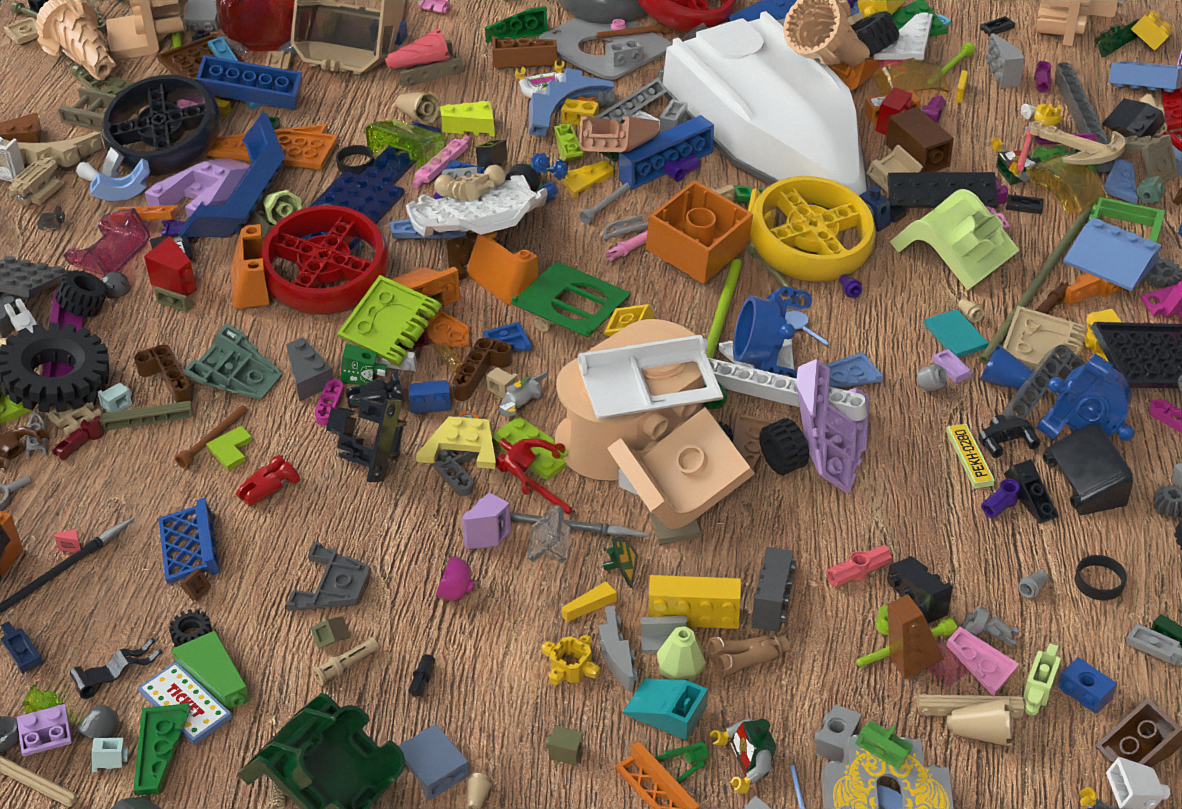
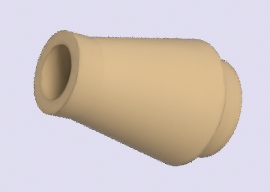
[958,298,984,322]
[467,773,492,809]

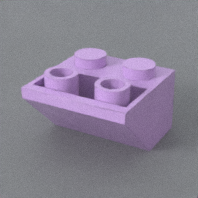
[462,492,511,549]
[17,704,74,756]

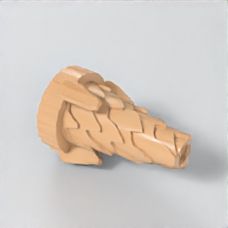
[36,0,116,81]
[783,0,870,69]

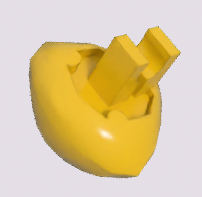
[1034,103,1063,126]

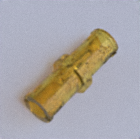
[437,343,462,373]

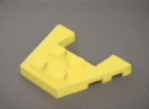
[416,416,496,469]

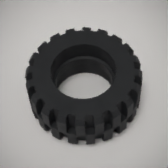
[850,11,899,57]

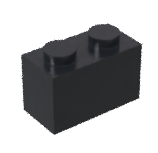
[475,140,508,170]

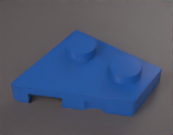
[483,322,532,351]

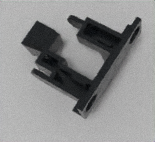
[326,398,407,483]

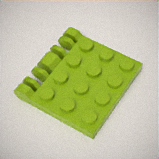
[337,275,441,367]

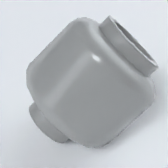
[917,364,948,392]

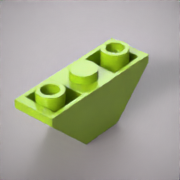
[554,124,583,162]

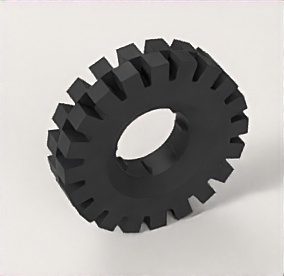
[0,323,109,413]

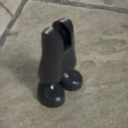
[346,371,404,408]

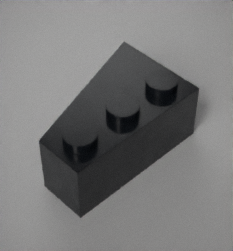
[887,556,953,624]

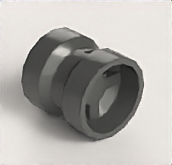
[598,91,615,108]

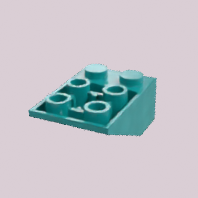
[623,678,708,740]

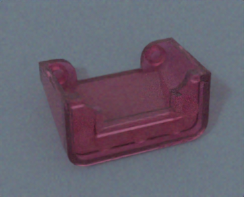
[63,208,151,275]

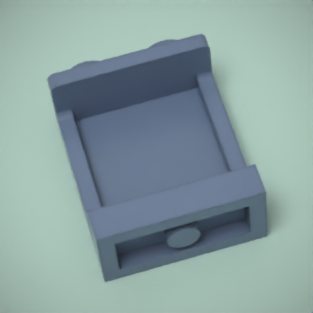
[399,724,469,800]

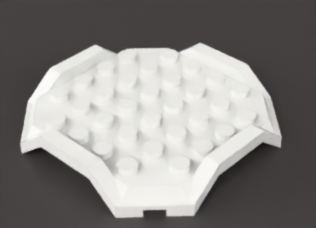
[406,175,547,237]

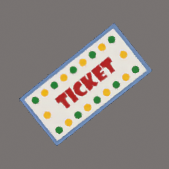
[138,662,232,746]

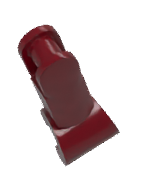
[52,416,104,460]

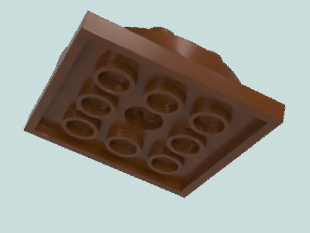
[157,34,244,81]

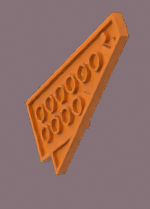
[205,124,338,170]

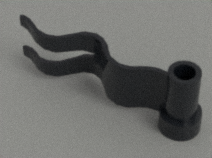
[70,638,163,699]

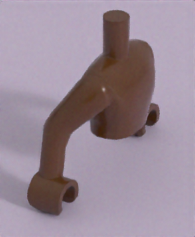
[0,427,50,470]

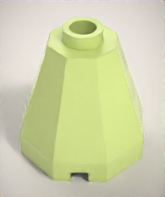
[263,190,303,225]
[656,626,706,681]

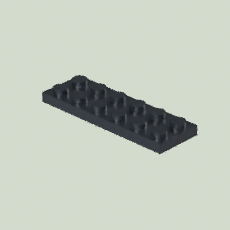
[887,172,998,208]

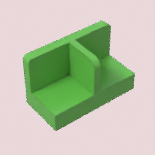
[855,721,913,770]

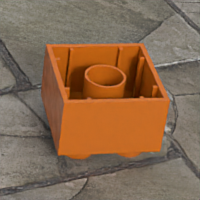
[645,180,753,284]

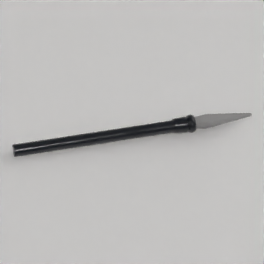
[0,517,135,614]

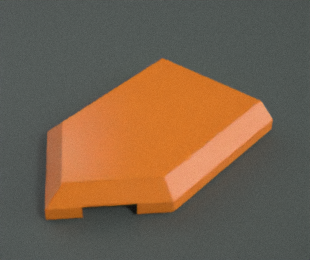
[426,310,470,348]

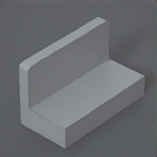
[641,616,687,653]

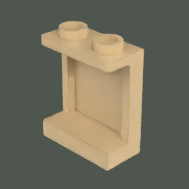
[866,145,923,194]

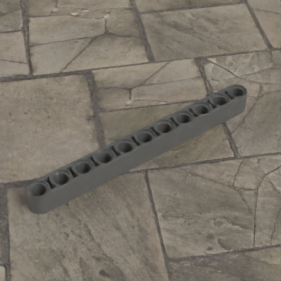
[1055,62,1113,172]

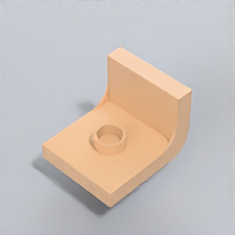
[607,407,755,529]

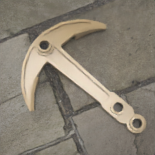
[1030,121,1125,165]

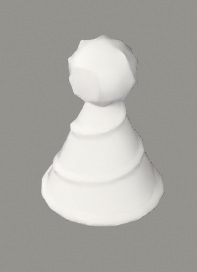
[1021,104,1038,120]

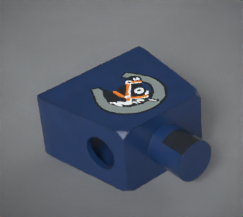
[859,186,891,232]

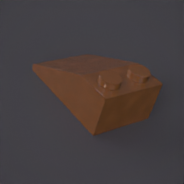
[1095,697,1182,767]

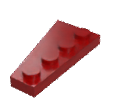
[1161,87,1182,131]

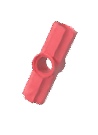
[826,545,892,587]

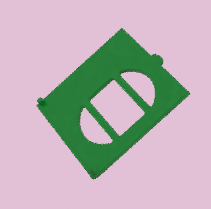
[510,261,631,338]

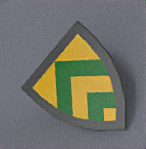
[603,537,638,588]

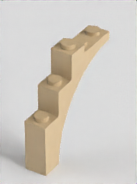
[0,131,103,168]

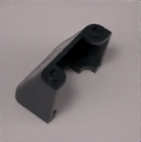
[1043,423,1133,516]

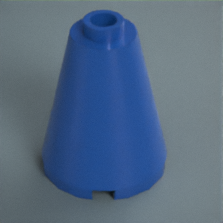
[980,344,1037,389]

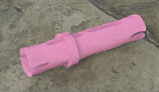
[605,230,647,261]

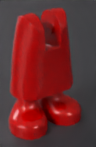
[236,455,300,507]

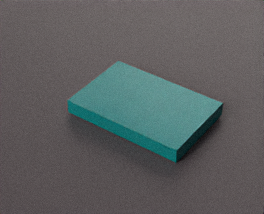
[924,309,989,358]

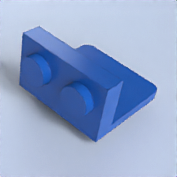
[409,380,451,413]

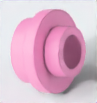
[611,19,626,30]

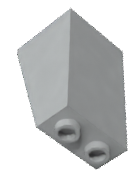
[184,0,230,31]

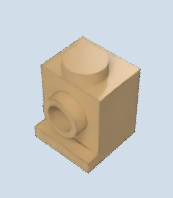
[487,367,518,399]

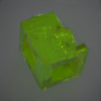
[22,685,64,714]

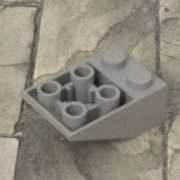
[985,33,1025,88]

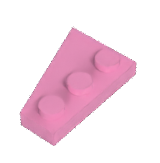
[946,627,1019,696]

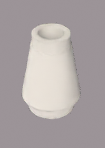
[76,162,98,182]

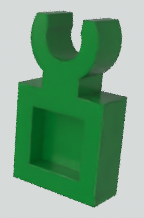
[733,185,763,203]

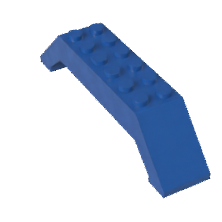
[178,112,285,238]

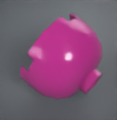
[435,555,475,601]

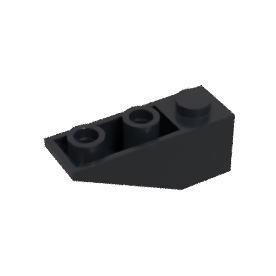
[1004,459,1059,524]

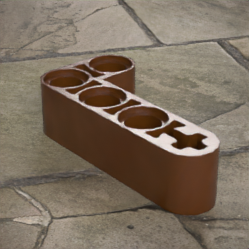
[452,337,512,401]
[134,345,193,403]

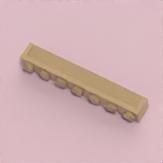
[917,694,1024,718]

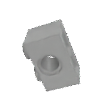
[814,704,862,762]

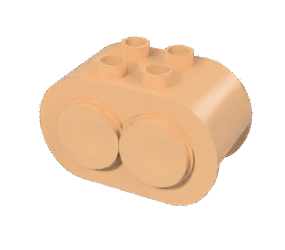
[555,319,707,480]

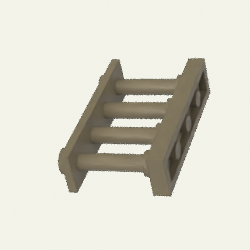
[390,40,463,87]
[58,88,139,131]

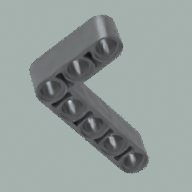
[1003,345,1086,421]

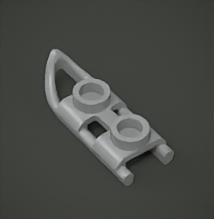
[603,215,648,240]
[26,411,47,458]

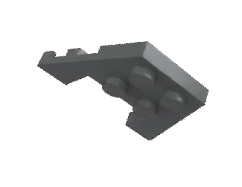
[286,541,371,611]

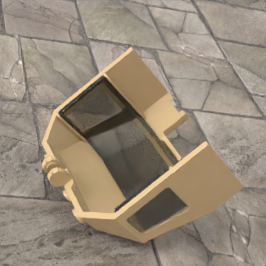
[291,0,404,74]

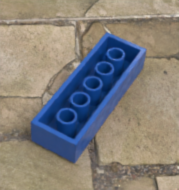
[196,55,302,110]
[619,115,714,190]

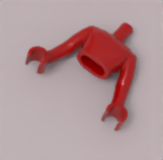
[498,438,566,495]

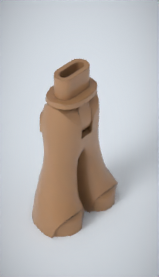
[708,634,791,678]

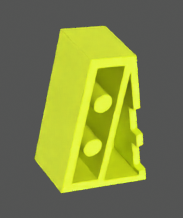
[440,101,495,136]

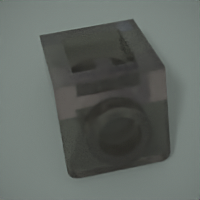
[37,205,65,230]

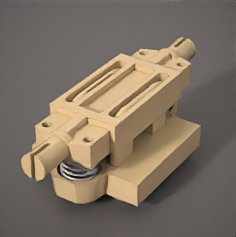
[5,153,62,206]

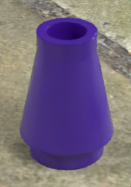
[839,274,862,298]

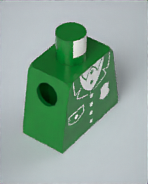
[340,343,387,385]

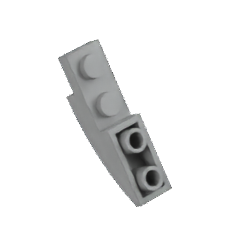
[599,606,638,691]

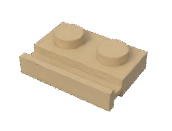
[265,51,292,70]

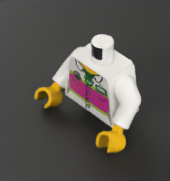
[515,60,564,99]

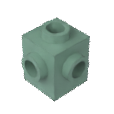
[1137,176,1166,204]

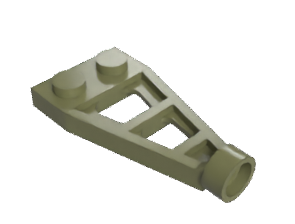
[71,64,131,95]

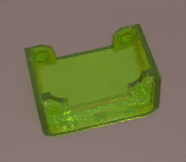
[366,119,447,169]

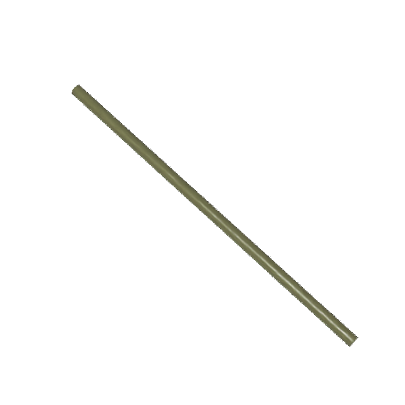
[979,193,1100,364]

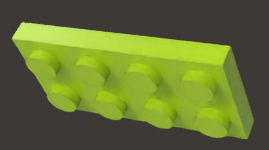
[491,416,568,481]

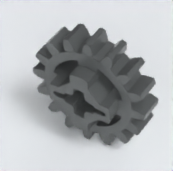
[1142,257,1182,288]

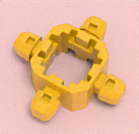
[542,634,600,685]

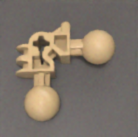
[434,164,506,200]

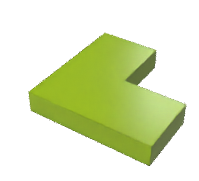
[206,426,252,471]

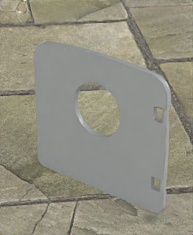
[539,17,673,80]

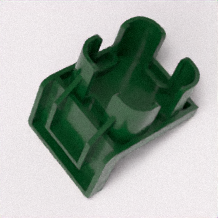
[237,693,405,809]

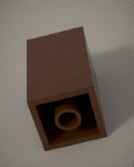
[886,107,954,172]

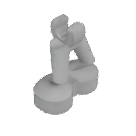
[962,607,1020,646]

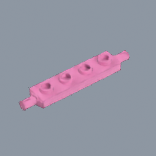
[412,135,471,189]

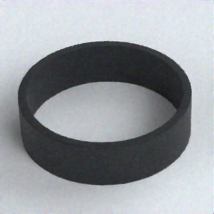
[336,145,375,175]
[1074,555,1127,601]

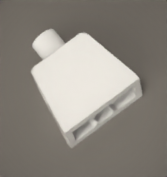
[1106,757,1170,809]

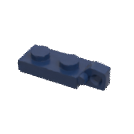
[0,621,43,674]

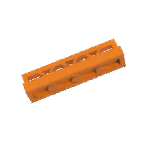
[616,741,700,809]

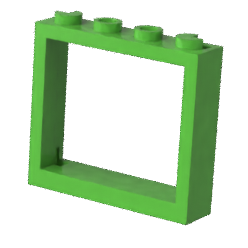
[1088,197,1165,243]

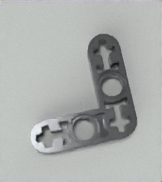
[433,449,479,496]

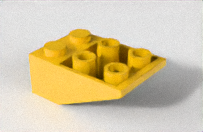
[1131,10,1173,51]

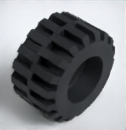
[55,270,108,317]
[759,418,810,475]

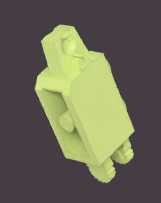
[1023,643,1062,716]

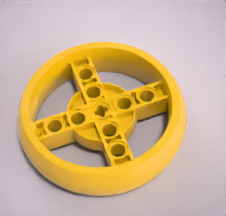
[750,176,876,282]

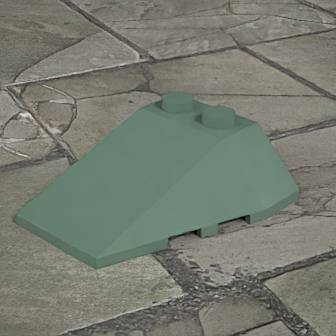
[183,323,282,400]

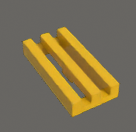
[955,70,968,103]

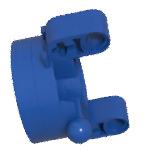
[733,287,812,379]

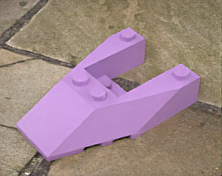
[145,158,250,218]
[796,359,869,493]

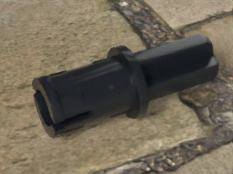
[408,654,436,697]

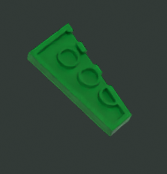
[133,703,191,796]

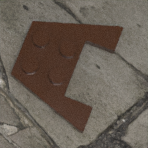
[447,232,512,280]

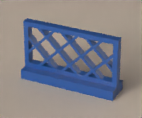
[158,498,220,584]

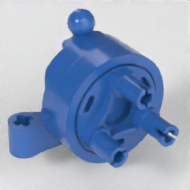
[1036,353,1135,441]

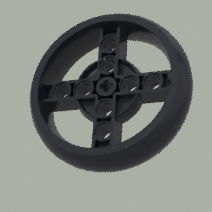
[102,75,221,176]

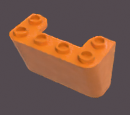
[230,224,270,309]

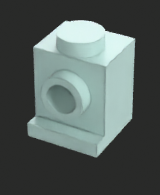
[97,383,132,413]
[92,738,128,772]

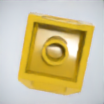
[603,304,655,337]

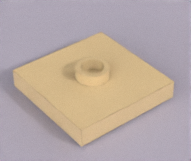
[4,17,39,45]

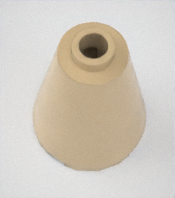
[396,91,440,125]
[947,698,1013,746]

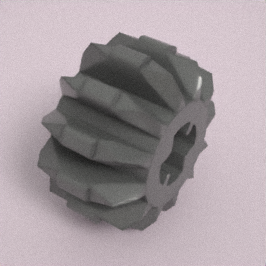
[1153,484,1182,520]

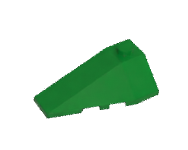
[485,6,548,43]

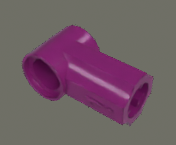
[1034,61,1052,93]
[922,95,946,123]

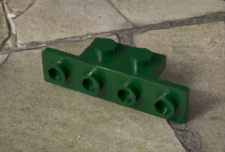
[1095,19,1139,57]

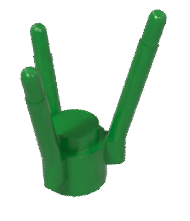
[654,741,709,784]

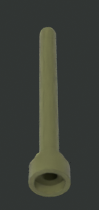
[11,1,38,19]
[747,243,800,301]

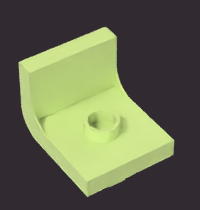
[890,189,1020,291]

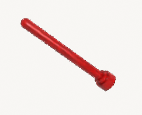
[496,453,573,514]

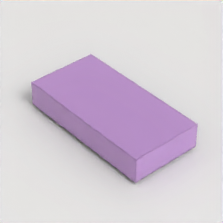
[932,349,972,383]

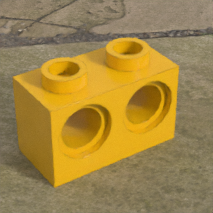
[561,98,599,126]

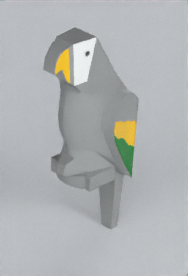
[499,372,547,417]

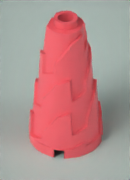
[385,28,450,70]

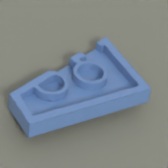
[1102,158,1138,204]

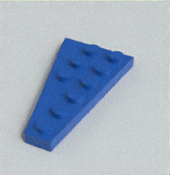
[728,0,797,22]

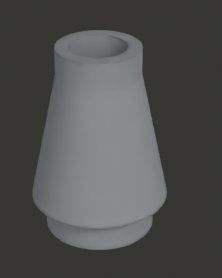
[1018,570,1049,598]

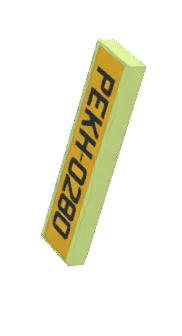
[946,424,995,489]

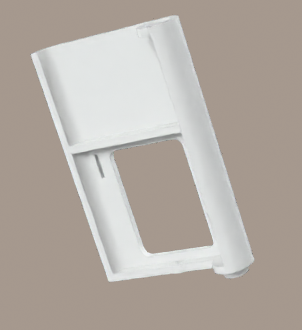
[578,335,723,420]

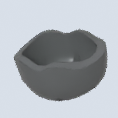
[101,271,130,298]
[0,716,19,751]

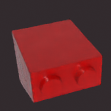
[144,237,196,297]

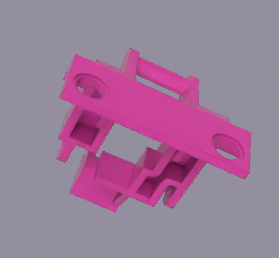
[1140,280,1182,319]

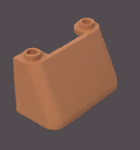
[579,116,659,153]

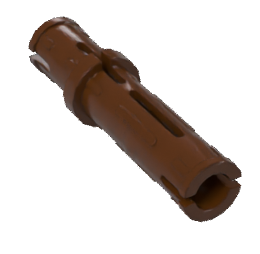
[1034,282,1070,314]

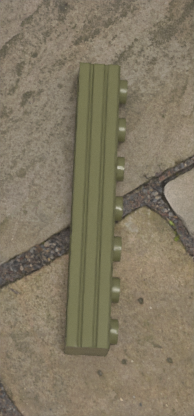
[102,401,193,431]

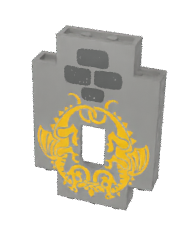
[821,735,954,809]

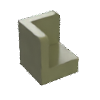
[310,616,350,649]

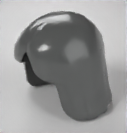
[76,704,119,740]

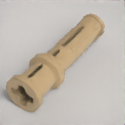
[312,637,379,686]

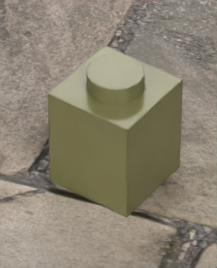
[546,726,584,765]

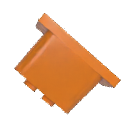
[390,267,460,306]

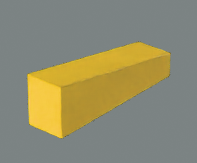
[561,581,617,622]

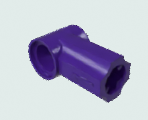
[663,154,700,182]
[981,479,1019,518]

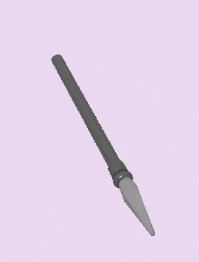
[510,512,650,537]

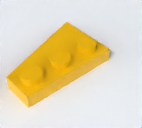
[560,160,614,198]

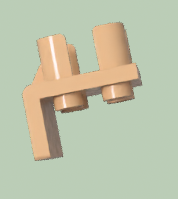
[106,0,184,60]
[1035,0,1118,46]

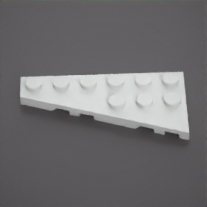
[874,12,932,60]

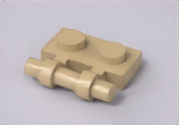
[48,400,102,435]

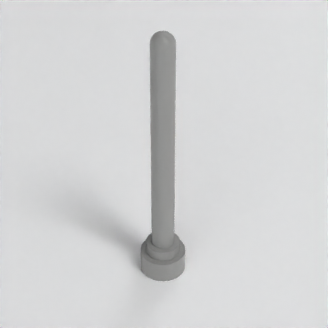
[579,180,636,224]

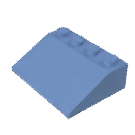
[1109,61,1182,92]
[1063,218,1162,291]

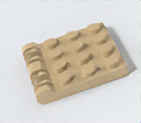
[1003,306,1087,381]

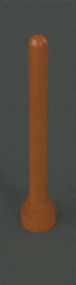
[596,23,670,39]
[175,405,247,469]

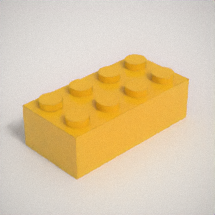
[649,575,741,629]

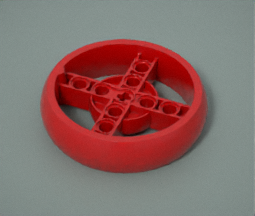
[637,0,736,33]
[259,205,389,315]

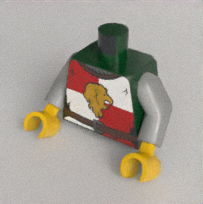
[990,138,1042,185]
[710,718,776,794]

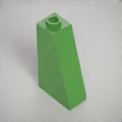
[171,631,249,710]

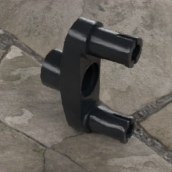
[978,415,1041,458]

